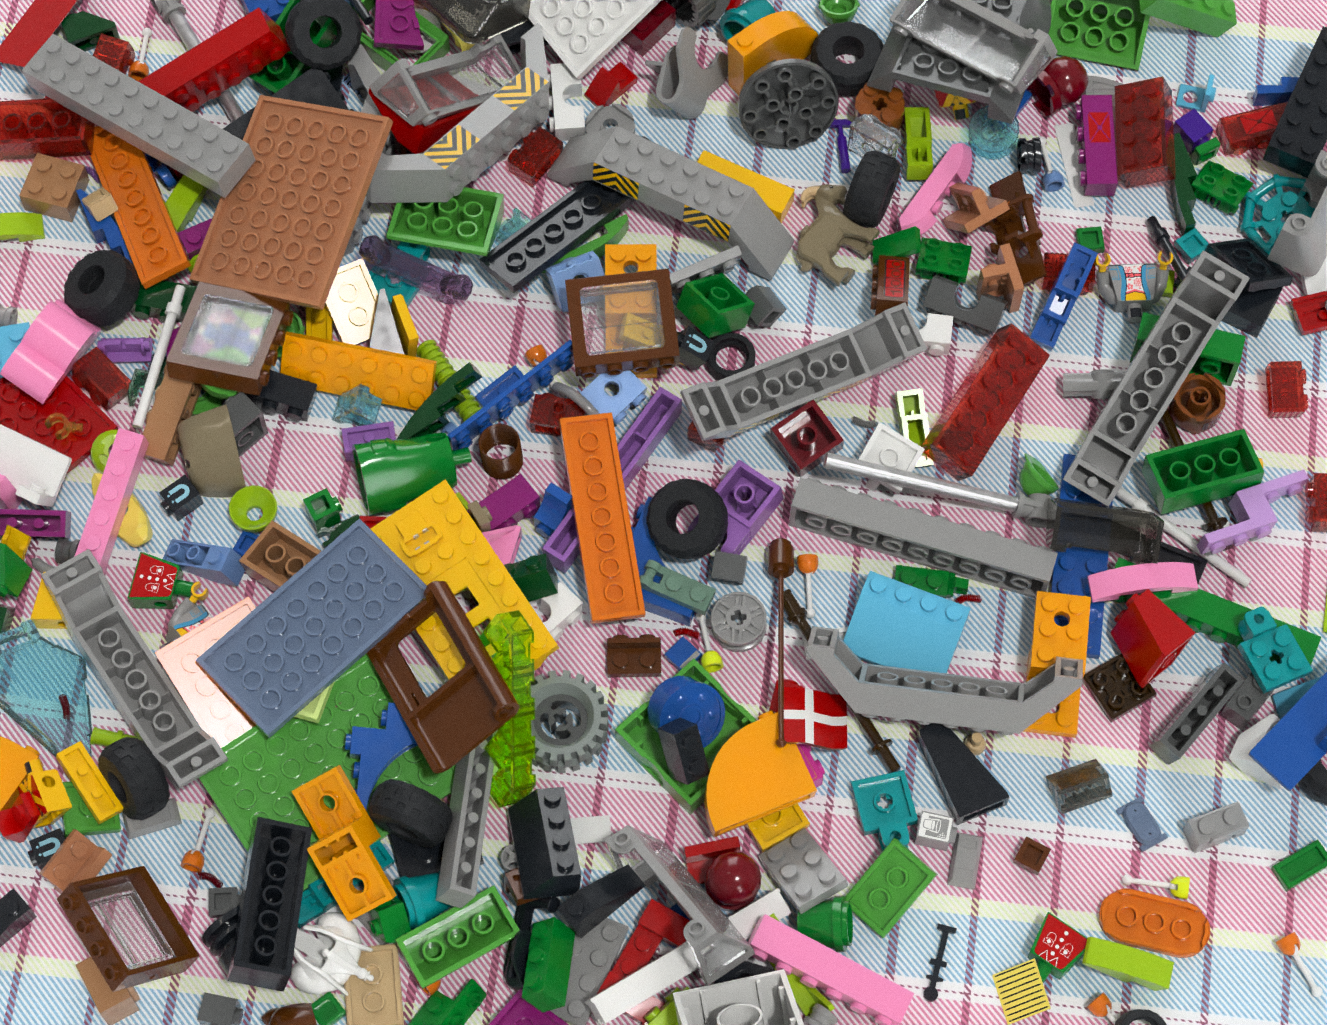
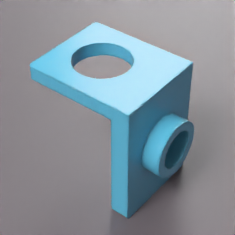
[1176,74,1216,113]

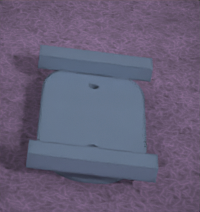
[1116,796,1168,852]

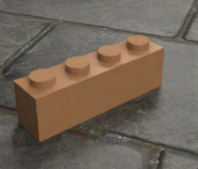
[142,365,202,466]

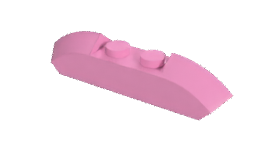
[897,143,972,235]

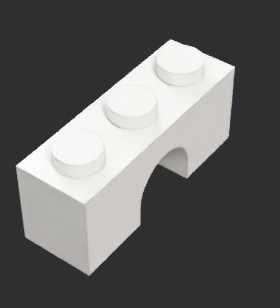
[548,63,585,142]
[919,313,953,356]
[540,582,583,642]

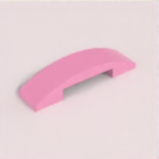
[1087,562,1198,603]

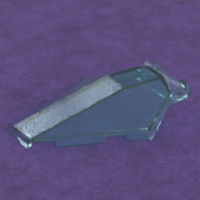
[0,620,93,757]

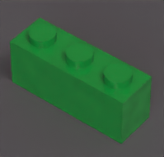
[522,917,576,1012]

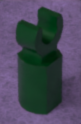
[317,514,360,549]

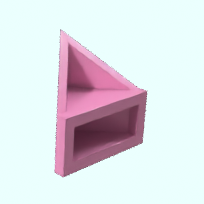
[482,525,522,565]

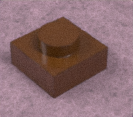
[1013,836,1051,875]

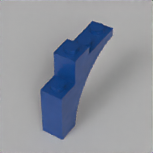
[631,497,695,627]
[345,702,418,811]

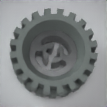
[512,670,609,773]

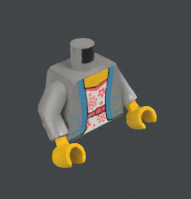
[1094,251,1173,324]
[161,582,213,648]

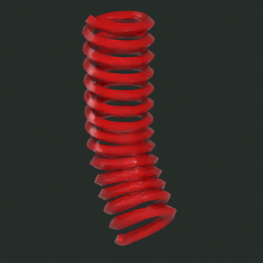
[955,594,982,604]
[673,627,699,639]

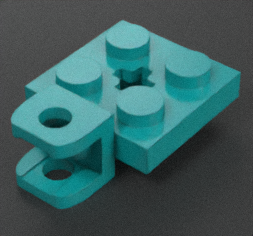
[369,241,431,308]
[1237,606,1313,694]
[851,770,918,852]

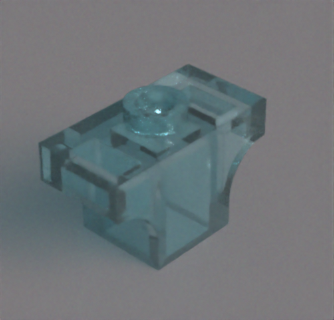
[332,384,382,426]

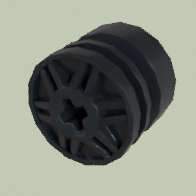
[201,906,239,975]

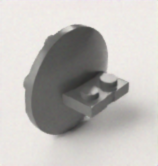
[738,59,839,149]

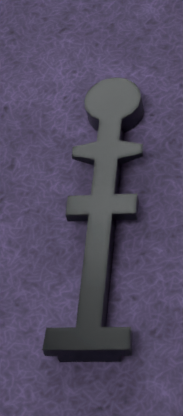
[923,923,957,1002]

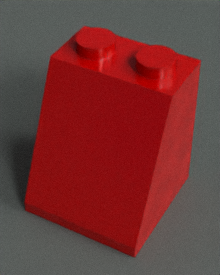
[1110,589,1196,688]

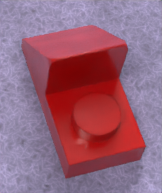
[584,62,637,107]
[0,791,41,843]

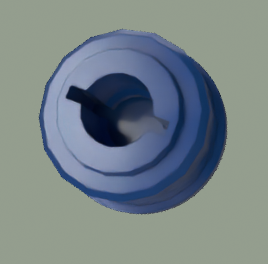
[648,676,725,748]

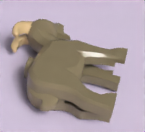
[796,184,880,287]

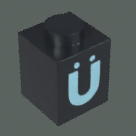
[677,326,714,371]
[159,475,204,521]
[28,828,66,870]

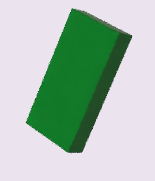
[872,226,921,265]
[1271,839,1327,892]

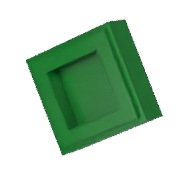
[1190,137,1221,165]
[1075,226,1105,253]
[311,992,346,1025]

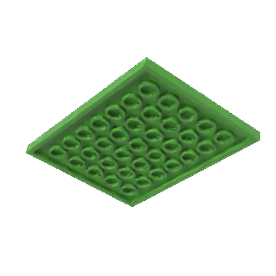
[199,654,456,892]

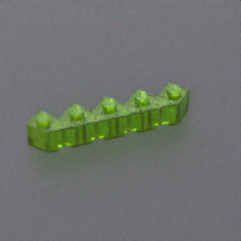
[483,610,536,808]

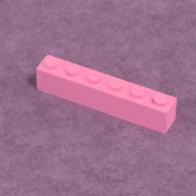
[74,428,149,574]
[748,914,914,1025]

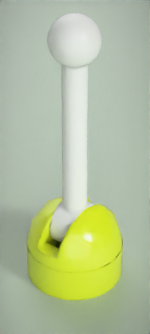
[695,613,724,673]
[1122,874,1190,899]

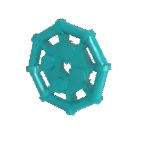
[1240,173,1315,255]

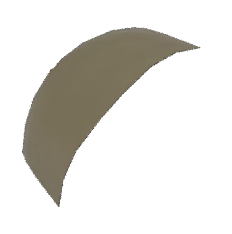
[177,404,246,498]

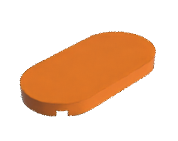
[1098,888,1210,958]

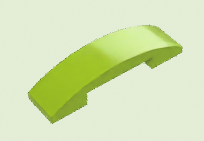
[0,212,45,242]

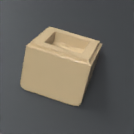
[81,187,118,221]

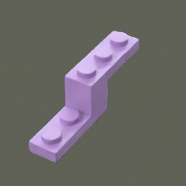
[1196,470,1309,555]

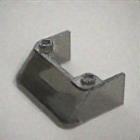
[418,0,531,44]
[1046,498,1164,564]

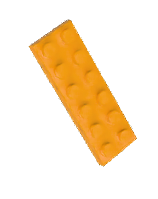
[280,331,437,410]

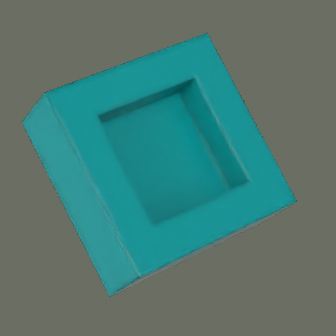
[1174,228,1209,263]

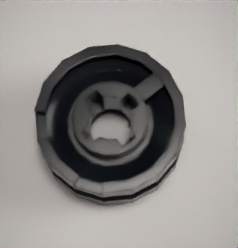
[1017,137,1042,173]

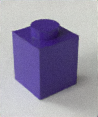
[1171,108,1214,155]

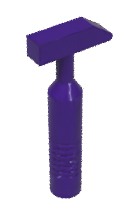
[830,119,854,174]

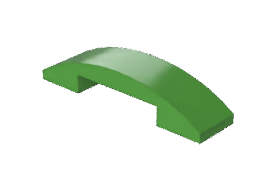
[541,214,629,273]

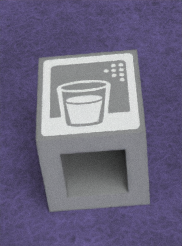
[915,811,958,851]

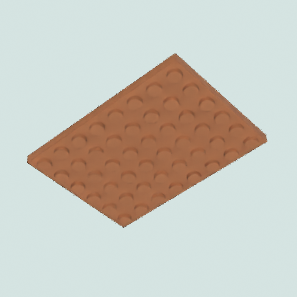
[189,95,393,310]

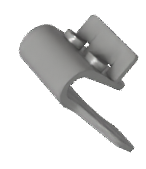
[645,26,728,119]

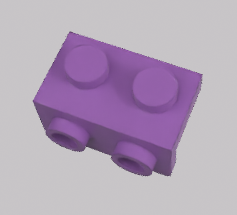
[342,421,396,463]

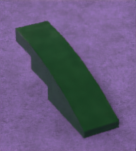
[1169,133,1197,236]
[396,362,482,440]

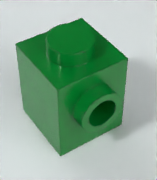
[303,488,343,531]
[369,897,411,943]

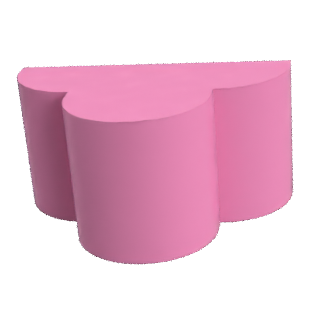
[0,299,102,404]

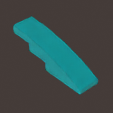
[298,840,395,929]

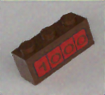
[870,255,910,316]

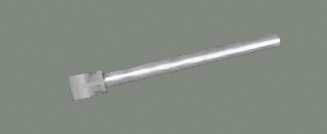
[150,0,244,122]
[823,452,1054,528]

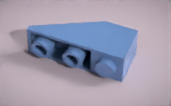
[163,539,245,586]

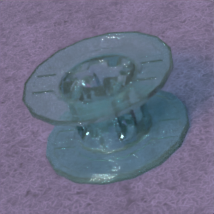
[969,105,1019,160]

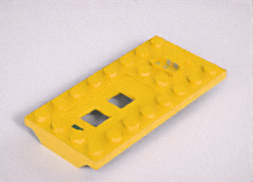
[371,479,559,687]

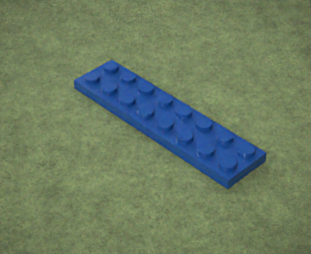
[1051,454,1113,659]

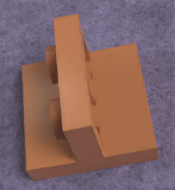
[942,182,1010,233]
[976,243,1024,313]
[39,829,112,894]

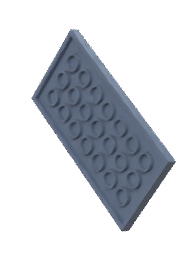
[196,518,427,738]

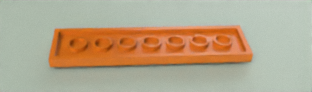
[82,126,191,289]
[559,412,646,624]

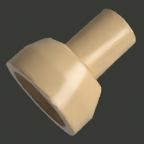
[964,732,986,756]

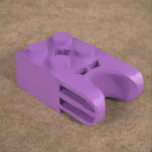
[687,460,784,555]

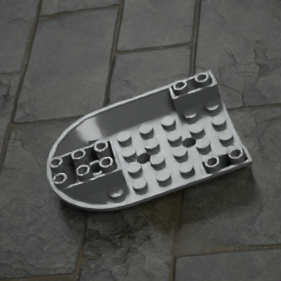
[867,0,1052,124]

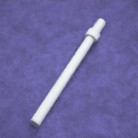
[132,285,186,429]
[1116,487,1252,588]

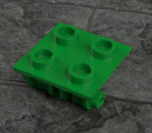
[1191,160,1254,215]
[915,237,972,283]

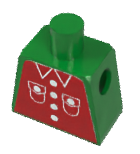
[127,552,194,609]
[1027,912,1087,983]

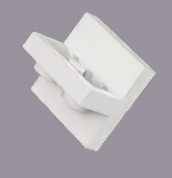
[858,422,925,495]

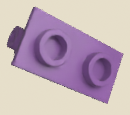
[97,337,153,363]

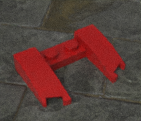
[596,899,690,1025]

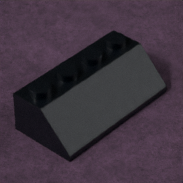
[507,787,581,900]

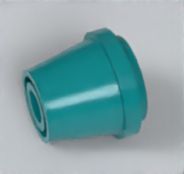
[720,0,776,41]
[392,871,453,930]

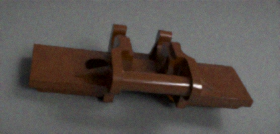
[984,171,1047,286]

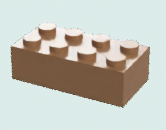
[239,520,321,592]

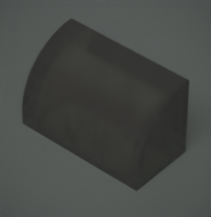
[1046,759,1113,814]

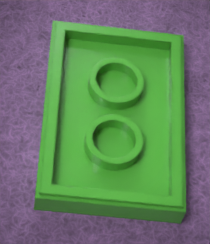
[845,838,938,938]

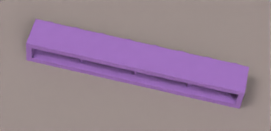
[542,387,682,573]

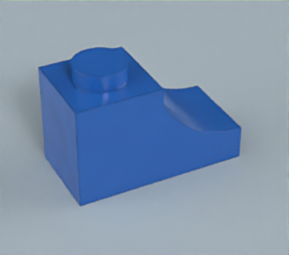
[534,482,573,538]

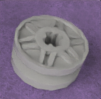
[711,592,767,652]

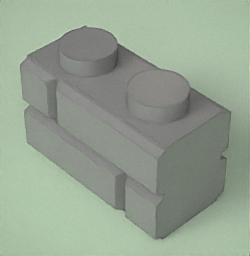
[1183,801,1249,853]

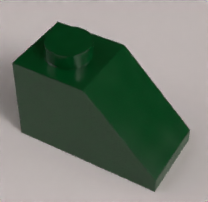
[61,11,120,52]

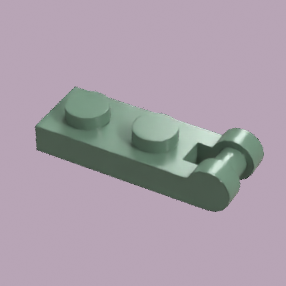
[640,560,716,616]

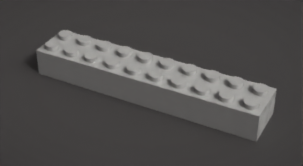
[21,34,256,198]
[789,477,1058,599]

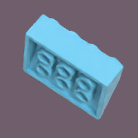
[843,571,971,673]

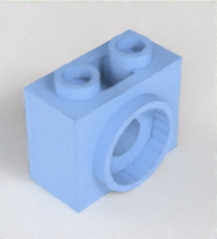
[545,251,605,312]
[580,370,647,425]

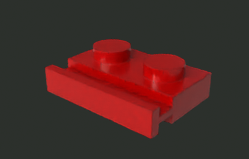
[1290,291,1327,336]

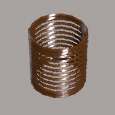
[478,424,523,480]

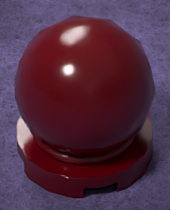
[1026,56,1089,117]
[704,851,762,912]

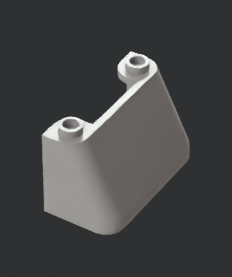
[1267,150,1327,277]

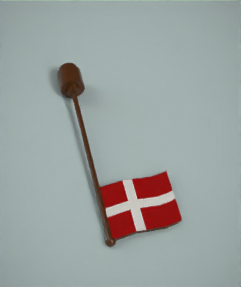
[768,538,847,750]

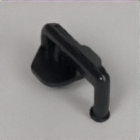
[504,897,560,990]

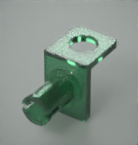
[127,353,167,407]

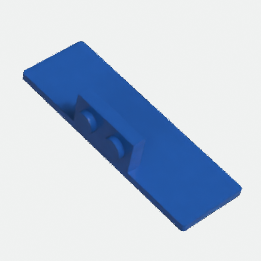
[448,340,574,451]
[1249,672,1327,791]

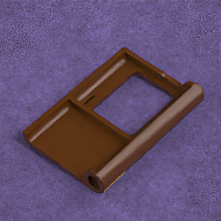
[367,581,519,773]

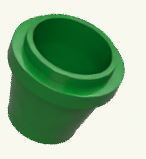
[797,896,853,952]

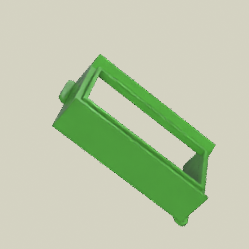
[352,0,450,70]

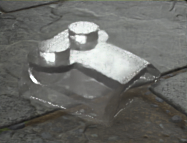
[848,114,903,158]

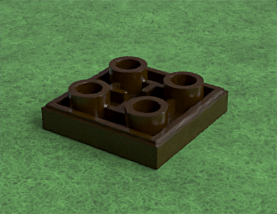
[1082,653,1157,723]

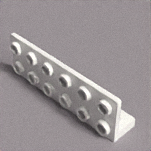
[0,424,72,507]

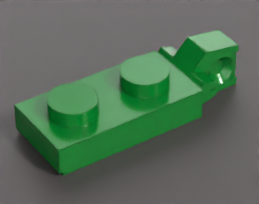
[894,565,969,599]

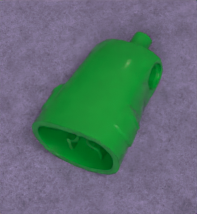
[352,433,472,516]

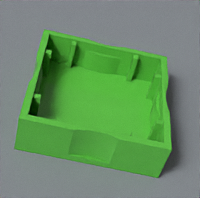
[615,659,757,815]

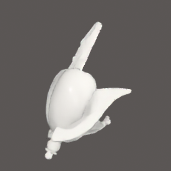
[291,912,374,996]

